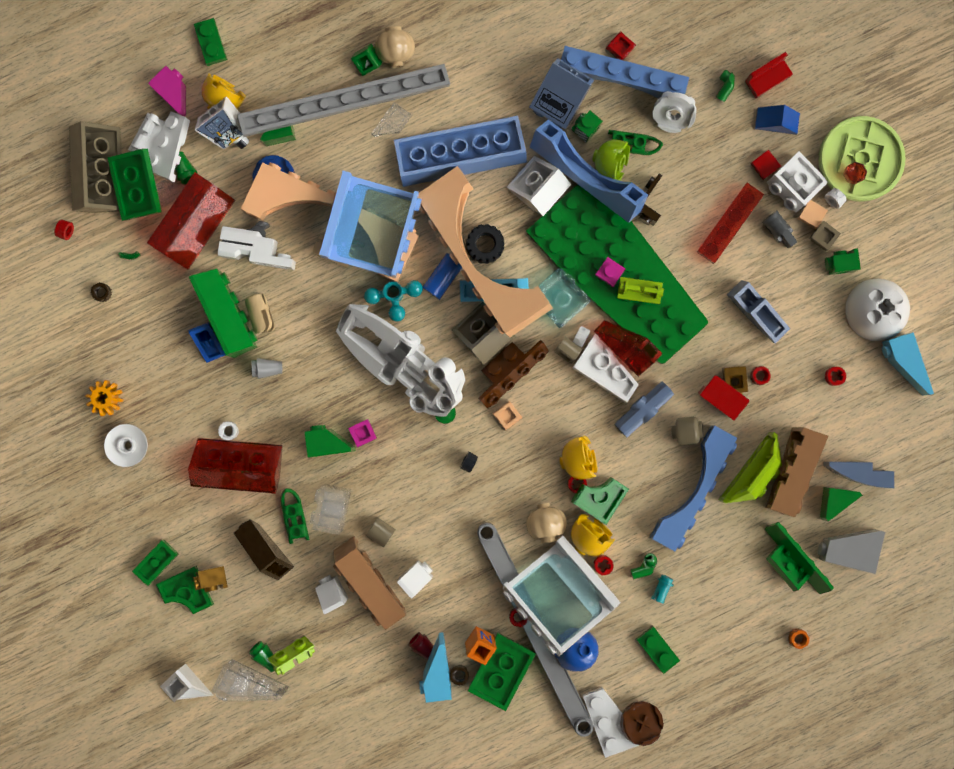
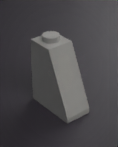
[818,529,885,574]

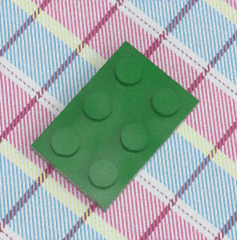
[108,148,162,221]
[468,632,536,711]

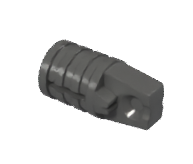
[762,210,797,248]

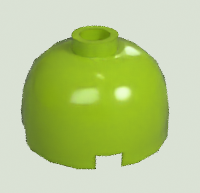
[592,139,630,181]

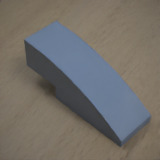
[727,280,790,343]
[823,462,895,489]

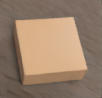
[797,200,828,229]
[493,401,522,431]

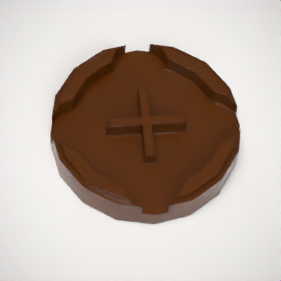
[620,701,664,746]

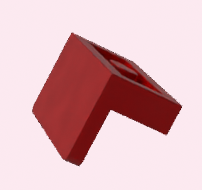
[745,52,793,98]
[698,375,749,421]

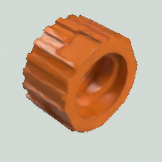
[788,628,810,649]

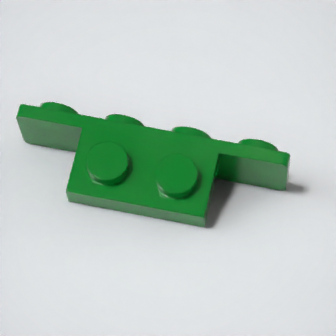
[765,522,834,594]

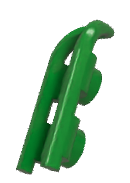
[608,130,663,155]
[280,488,310,544]

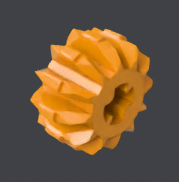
[85,380,124,416]

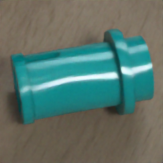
[651,574,674,604]

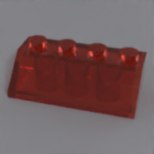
[147,172,236,270]
[188,438,283,494]

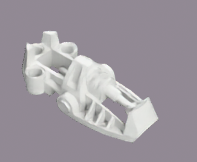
[336,304,466,417]

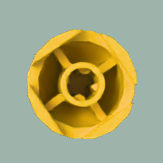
[201,73,246,109]
[559,435,598,480]
[571,514,615,556]

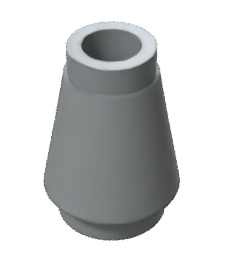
[252,358,282,379]

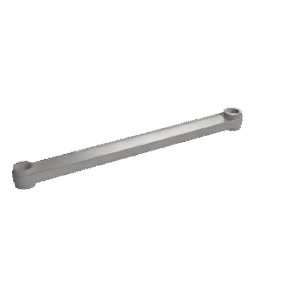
[477,522,594,737]

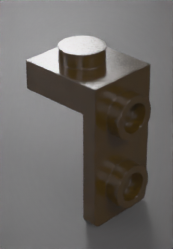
[638,173,663,226]

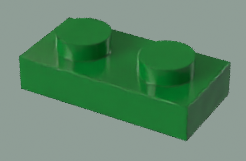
[194,18,228,66]
[132,540,179,586]
[636,625,680,674]

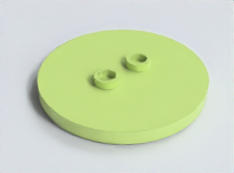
[818,116,906,202]

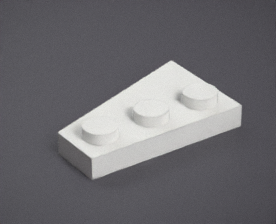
[149,111,190,183]
[573,332,638,403]
[583,687,639,758]

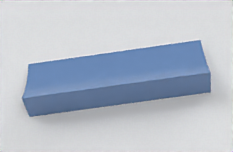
[394,116,527,187]

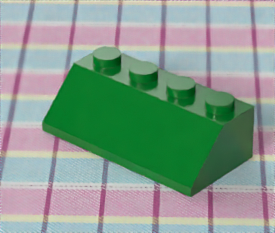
[189,269,258,358]

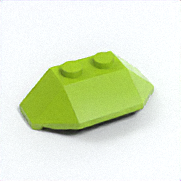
[718,432,782,503]

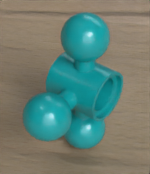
[364,280,423,322]

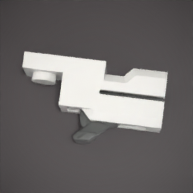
[218,221,296,270]

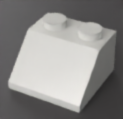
[507,156,571,216]

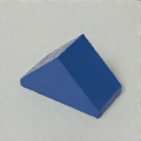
[755,105,800,135]
[188,322,226,363]

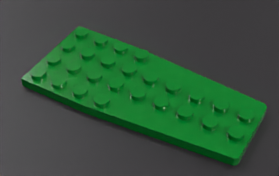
[526,184,708,364]

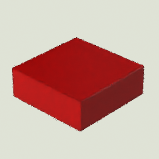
[606,31,636,60]
[750,150,781,180]

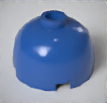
[555,628,599,672]

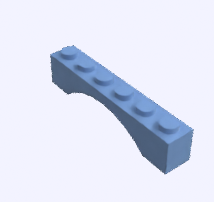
[561,46,689,99]
[530,119,648,223]
[650,425,737,551]

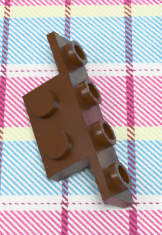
[478,340,549,409]

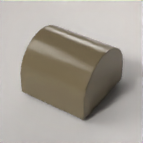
[555,336,582,364]
[366,518,396,548]

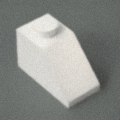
[397,560,433,599]
[315,575,349,615]

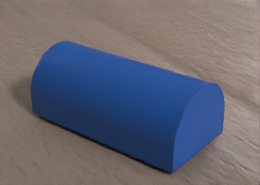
[423,253,462,300]

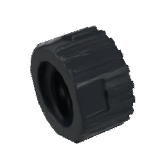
[460,451,478,473]

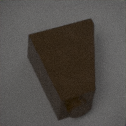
[234,519,294,580]

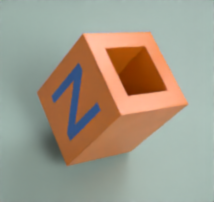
[465,626,497,665]

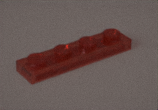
[697,182,764,264]

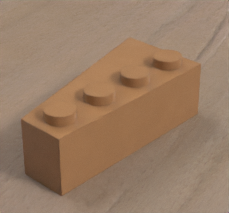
[765,427,829,517]
[333,536,406,630]

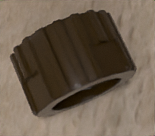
[90,282,112,302]
[450,665,469,686]

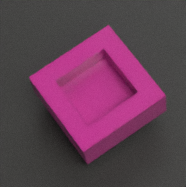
[595,257,625,287]
[348,419,377,448]

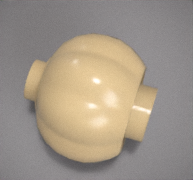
[375,26,415,68]
[526,503,567,544]

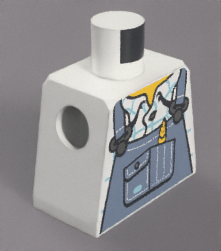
[195,97,249,149]

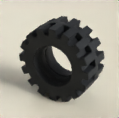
[466,224,505,264]

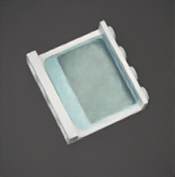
[502,536,621,656]

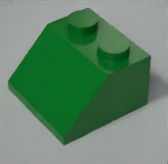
[304,425,356,458]

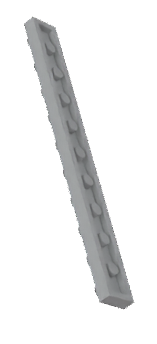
[237,64,450,137]

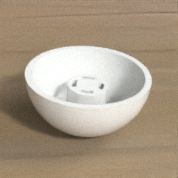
[845,278,910,341]

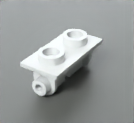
[128,113,165,153]

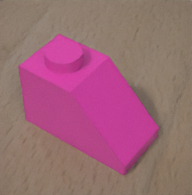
[148,65,186,117]

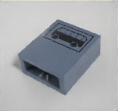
[529,58,594,129]

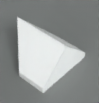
[160,664,214,702]

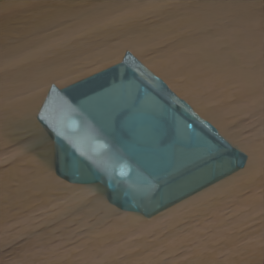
[538,267,591,328]

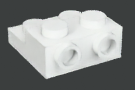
[766,151,828,213]

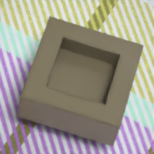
[809,221,841,251]

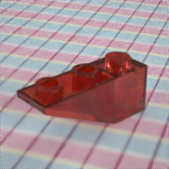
[594,320,662,377]

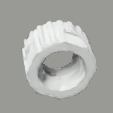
[825,188,846,209]
[573,326,590,347]
[218,422,239,441]

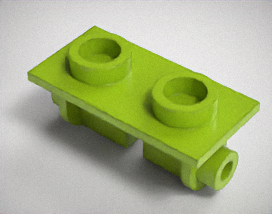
[617,277,664,304]
[268,636,315,675]

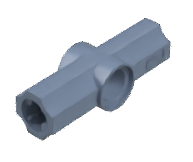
[614,381,675,438]

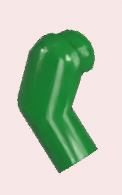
[716,70,735,102]
[630,553,657,580]

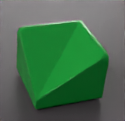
[351,43,383,76]

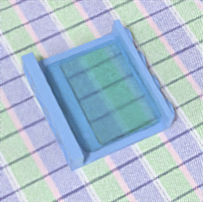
[319,171,422,278]

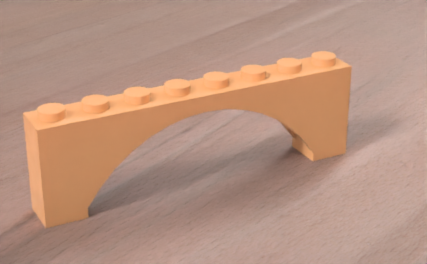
[241,162,419,283]
[418,166,553,337]

